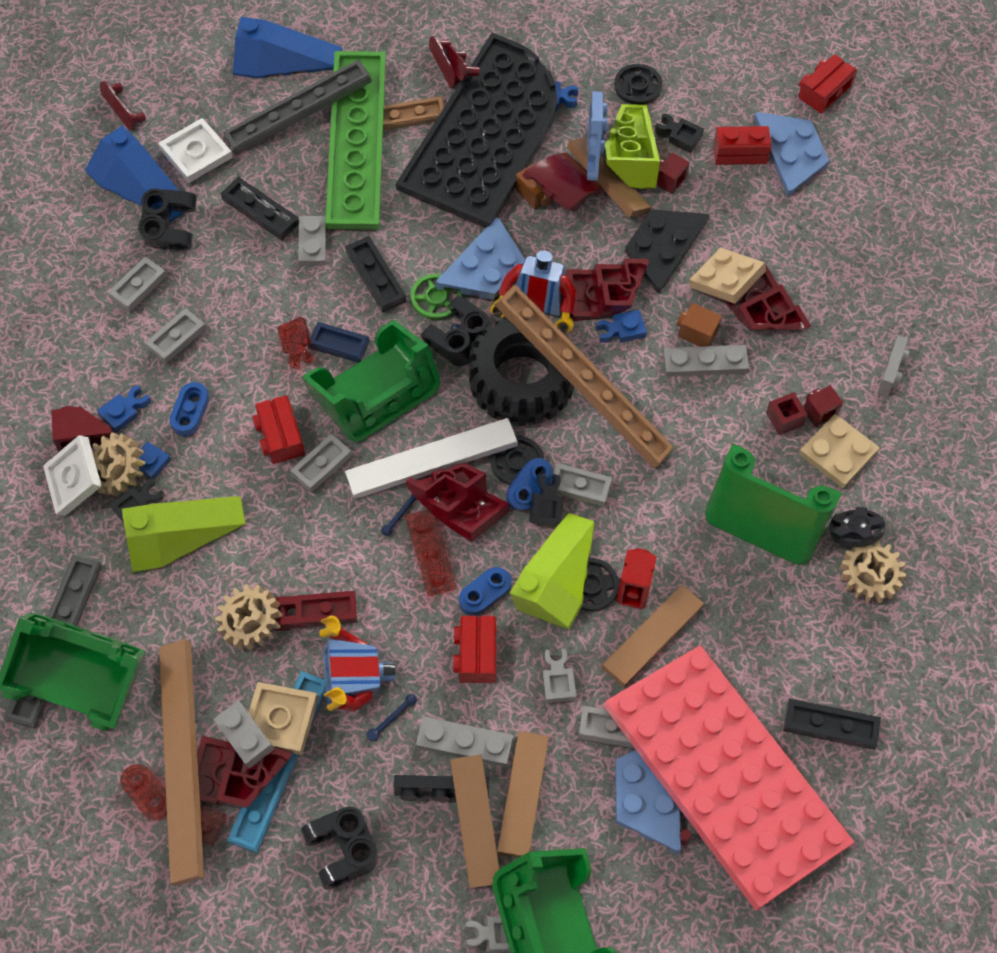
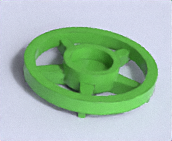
[410,274,462,320]

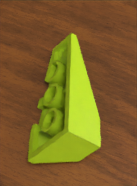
[604,104,660,189]
[122,496,245,573]
[510,513,595,630]

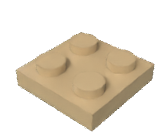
[689,247,766,304]
[799,414,880,489]
[248,682,319,755]

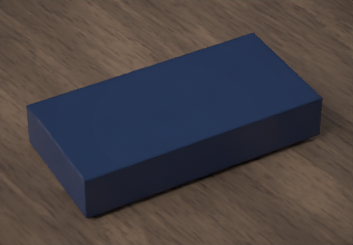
[308,322,370,363]

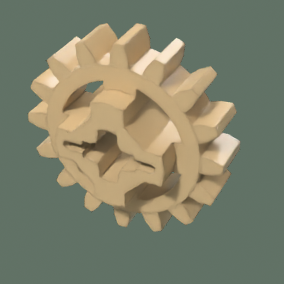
[93,433,145,497]
[839,540,906,603]
[215,584,282,650]

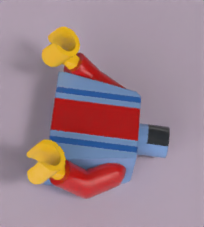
[490,251,576,334]
[319,616,395,712]

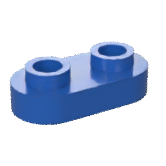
[170,382,209,436]
[506,458,553,510]
[459,567,511,616]

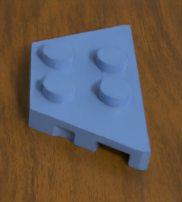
[587,91,608,181]
[754,112,829,196]
[435,217,525,300]
[615,750,681,854]

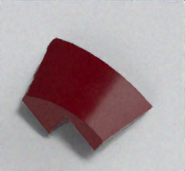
[522,153,603,211]
[565,259,649,321]
[724,264,811,331]
[406,463,509,542]
[197,736,292,808]

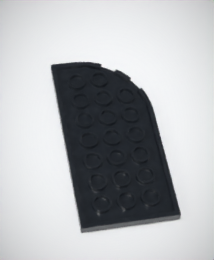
[396,33,557,228]

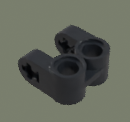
[138,188,197,250]
[420,295,490,366]
[301,806,378,890]

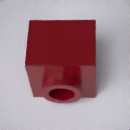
[656,152,690,194]
[804,385,843,427]
[766,392,808,435]

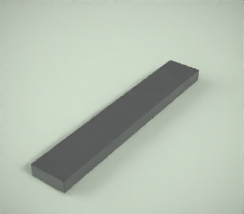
[223,59,372,155]
[4,555,102,729]

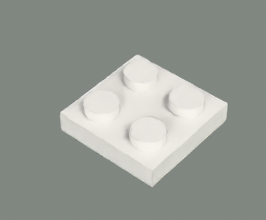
[159,118,233,183]
[43,435,101,516]

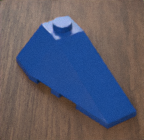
[233,17,343,78]
[85,125,185,222]

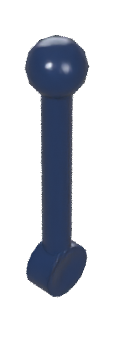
[381,494,417,536]
[366,694,417,742]

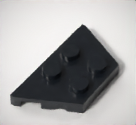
[625,209,710,294]

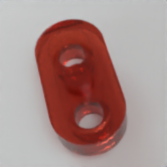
[120,764,167,821]

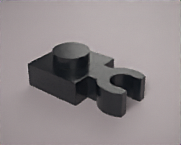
[655,114,704,153]
[529,473,563,525]
[109,479,165,524]

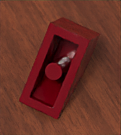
[51,406,113,453]

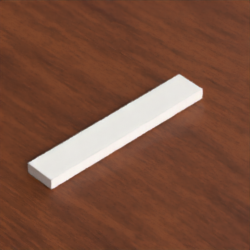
[345,418,518,499]

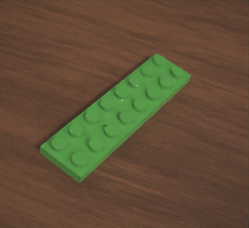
[325,51,386,230]

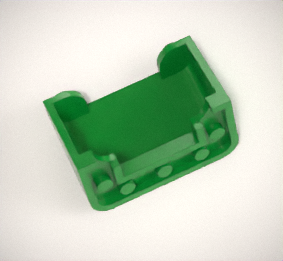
[302,320,441,442]
[705,443,842,565]
[0,612,146,731]
[492,848,617,953]

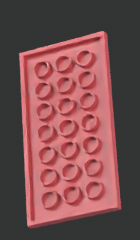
[603,645,854,911]

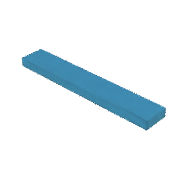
[227,671,326,853]

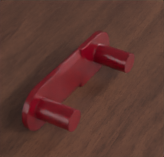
[429,36,460,88]
[445,46,480,81]
[100,81,146,130]

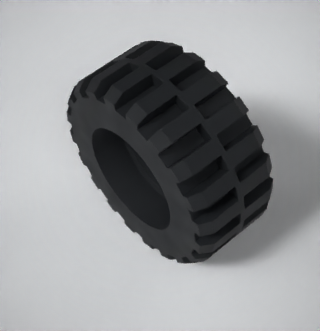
[469,318,574,426]

